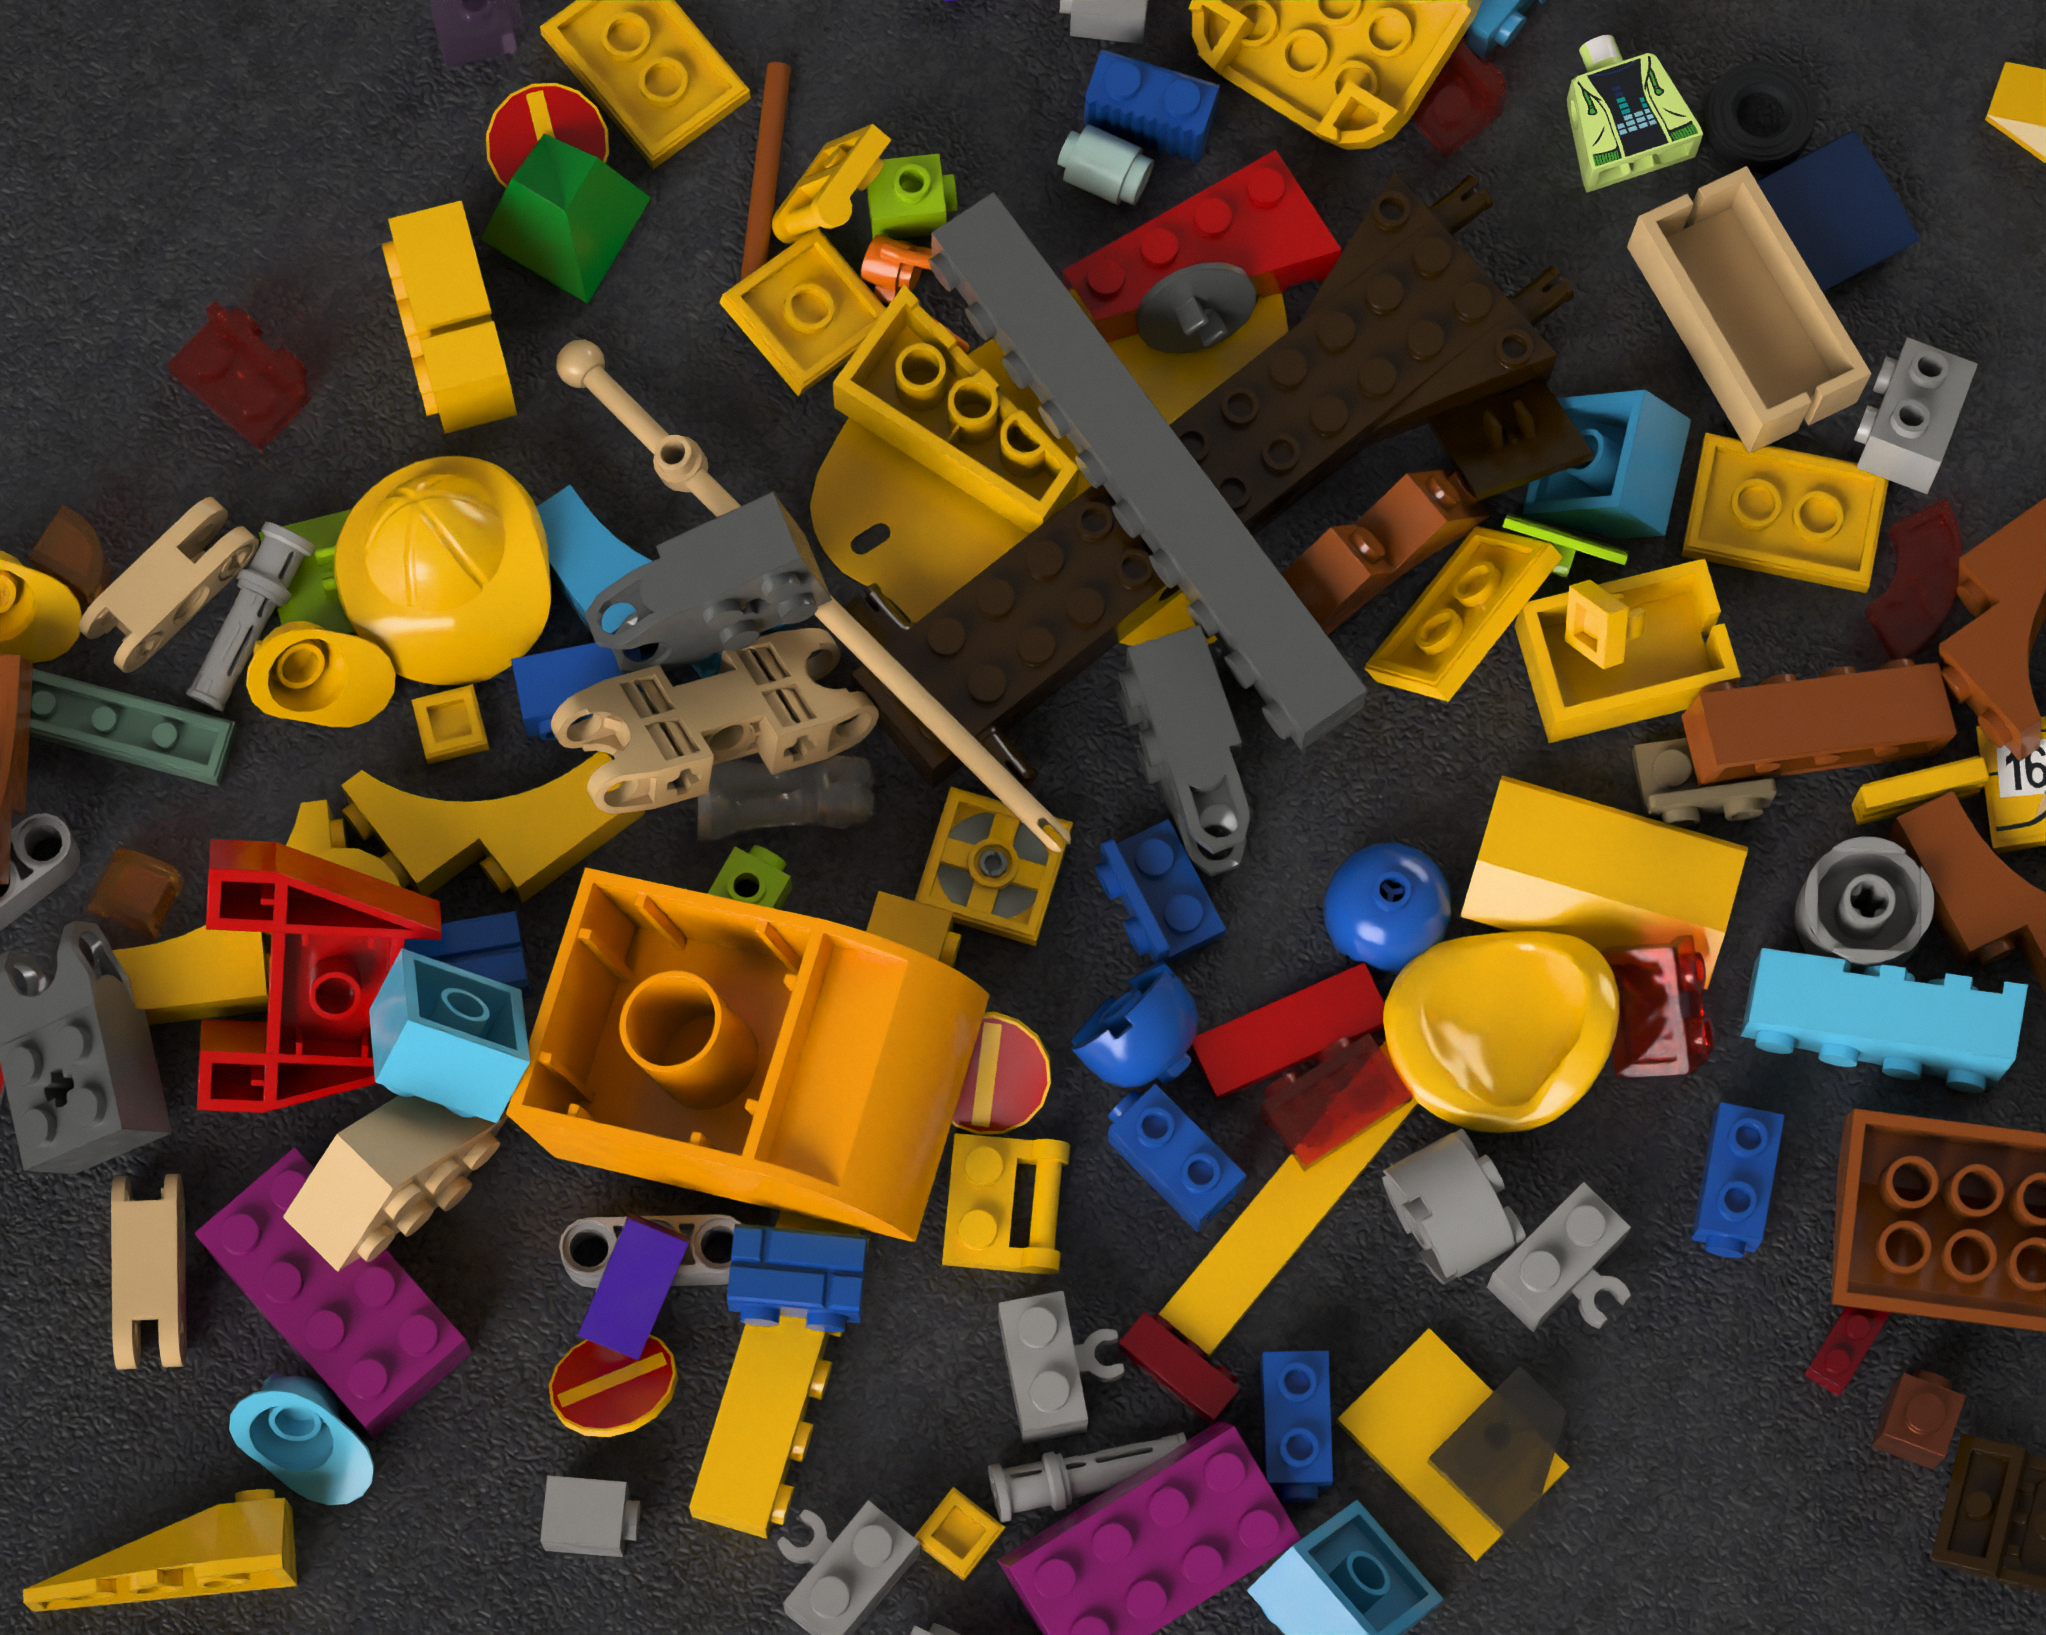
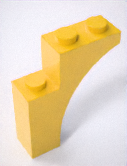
[341,751,645,904]
[112,800,348,1025]

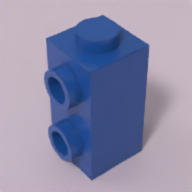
[511,642,654,740]
[1107,1084,1247,1233]
[1691,1102,1785,1258]
[1260,1351,1333,1504]

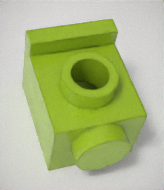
[707,845,792,910]

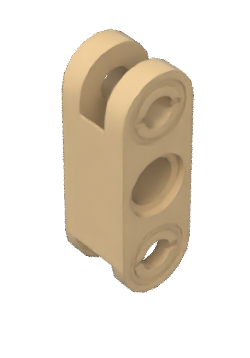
[78,497,259,673]
[111,1174,187,1370]

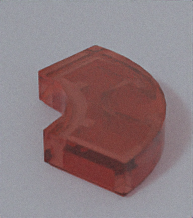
[1864,498,1962,661]

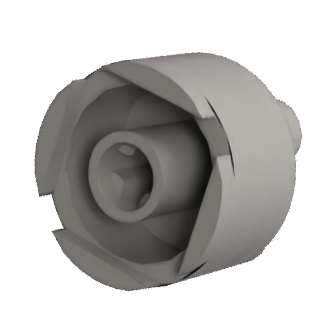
[1794,837,1934,974]
[1382,1128,1526,1285]

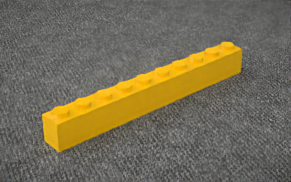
[689,891,962,1539]

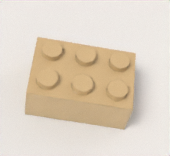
[283,1095,509,1272]

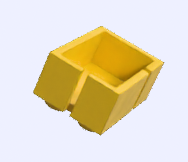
[381,200,517,434]
[1514,558,1741,743]

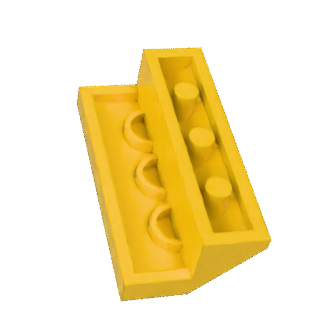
[1460,775,1748,989]

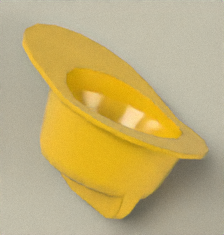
[0,551,82,664]
[246,621,396,727]

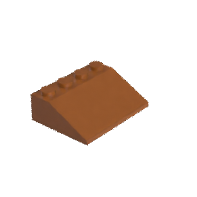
[1831,1109,2046,1332]

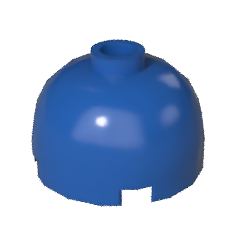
[1323,842,1452,973]
[1070,961,1199,1088]

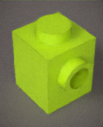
[867,154,958,239]

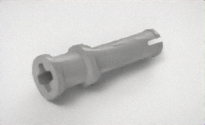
[186,521,316,713]
[988,1432,1187,1523]

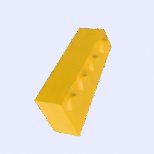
[833,285,1078,534]

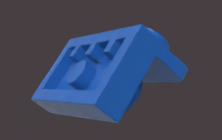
[1094,819,1226,964]

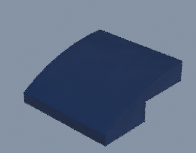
[1756,131,1920,292]

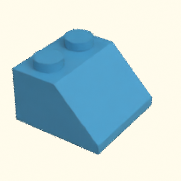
[1523,390,1691,539]
[1247,1500,1444,1635]

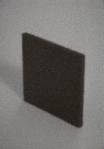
[1428,379,1594,501]

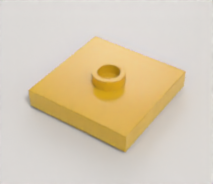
[719,228,886,397]

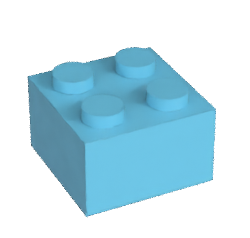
[369,948,530,1123]

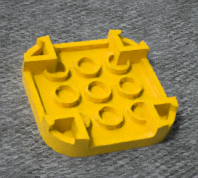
[1188,0,1482,150]

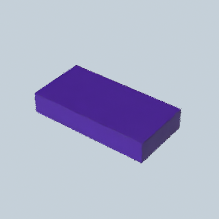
[578,1212,690,1360]

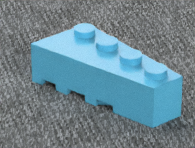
[1740,948,2028,1093]

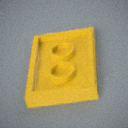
[540,0,751,170]
[1681,433,1889,593]
[1364,526,1563,702]
[1336,1328,1569,1562]

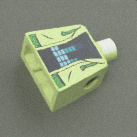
[1567,35,1703,193]

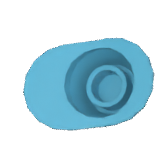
[229,1372,374,1505]

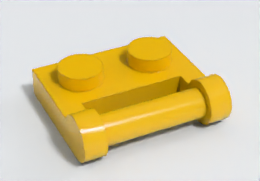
[772,124,891,244]
[942,1133,1071,1274]

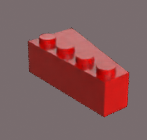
[1062,150,1342,343]

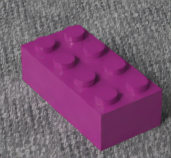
[195,1147,472,1439]
[997,1420,1301,1635]

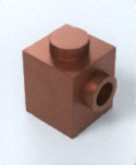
[1871,1370,1966,1470]

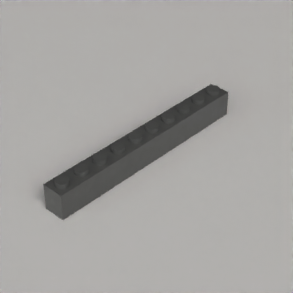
[928,192,1368,750]

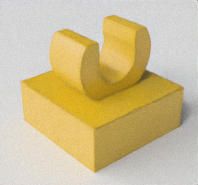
[1565,579,1646,669]

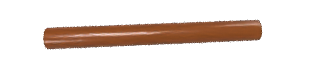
[740,62,791,281]

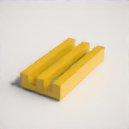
[1851,756,1989,825]

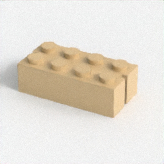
[1627,166,1871,454]

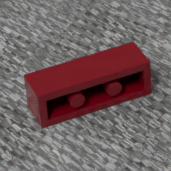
[1804,1306,1891,1397]
[1118,1311,1240,1425]

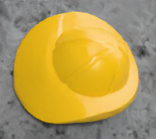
[334,456,551,685]
[1383,931,1619,1133]

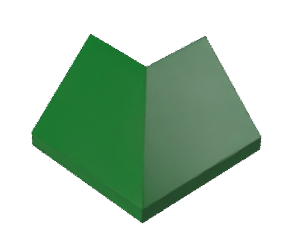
[480,134,651,305]

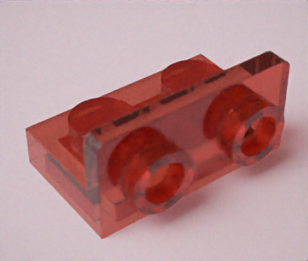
[1410,36,1507,158]
[167,301,312,452]
[1600,935,1714,1078]
[1259,1033,1413,1172]

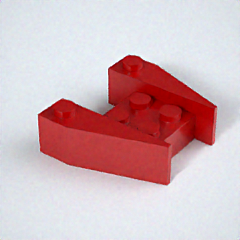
[197,839,442,1113]

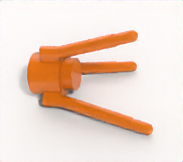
[861,234,970,353]

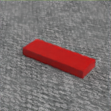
[1190,962,1385,1101]

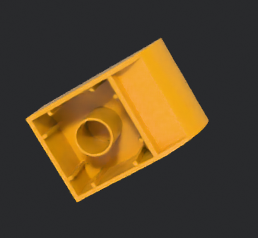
[506,867,990,1242]

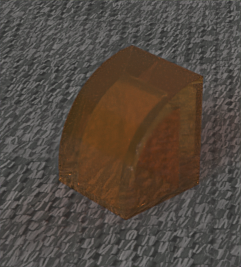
[29,505,112,605]
[86,848,184,940]

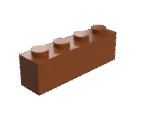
[1681,659,1957,787]

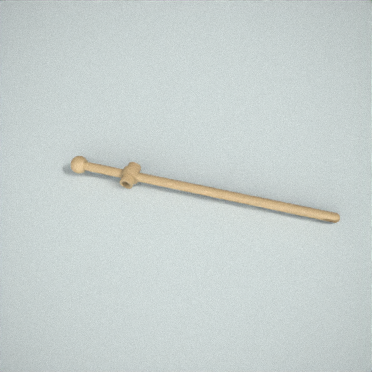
[556,339,1071,852]

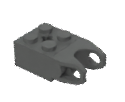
[584,492,832,674]
[1117,625,1250,877]
[0,921,173,1174]

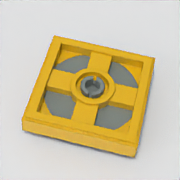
[914,787,1073,946]

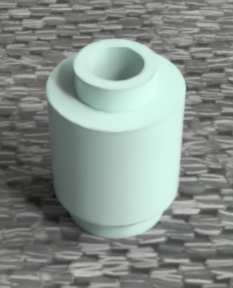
[1057,124,1154,205]

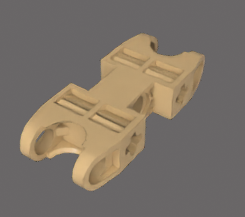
[551,628,879,813]

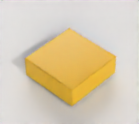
[411,684,490,765]
[914,1487,1005,1582]

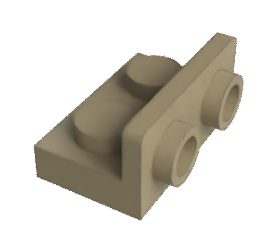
[1632,738,1777,828]

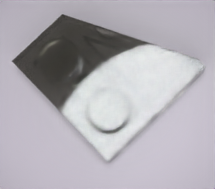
[1427,1366,1567,1551]

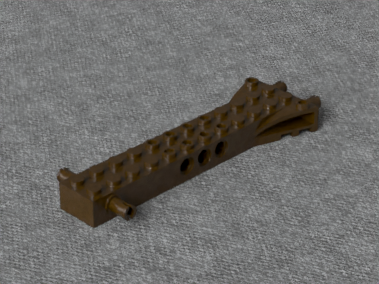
[846,172,1574,789]

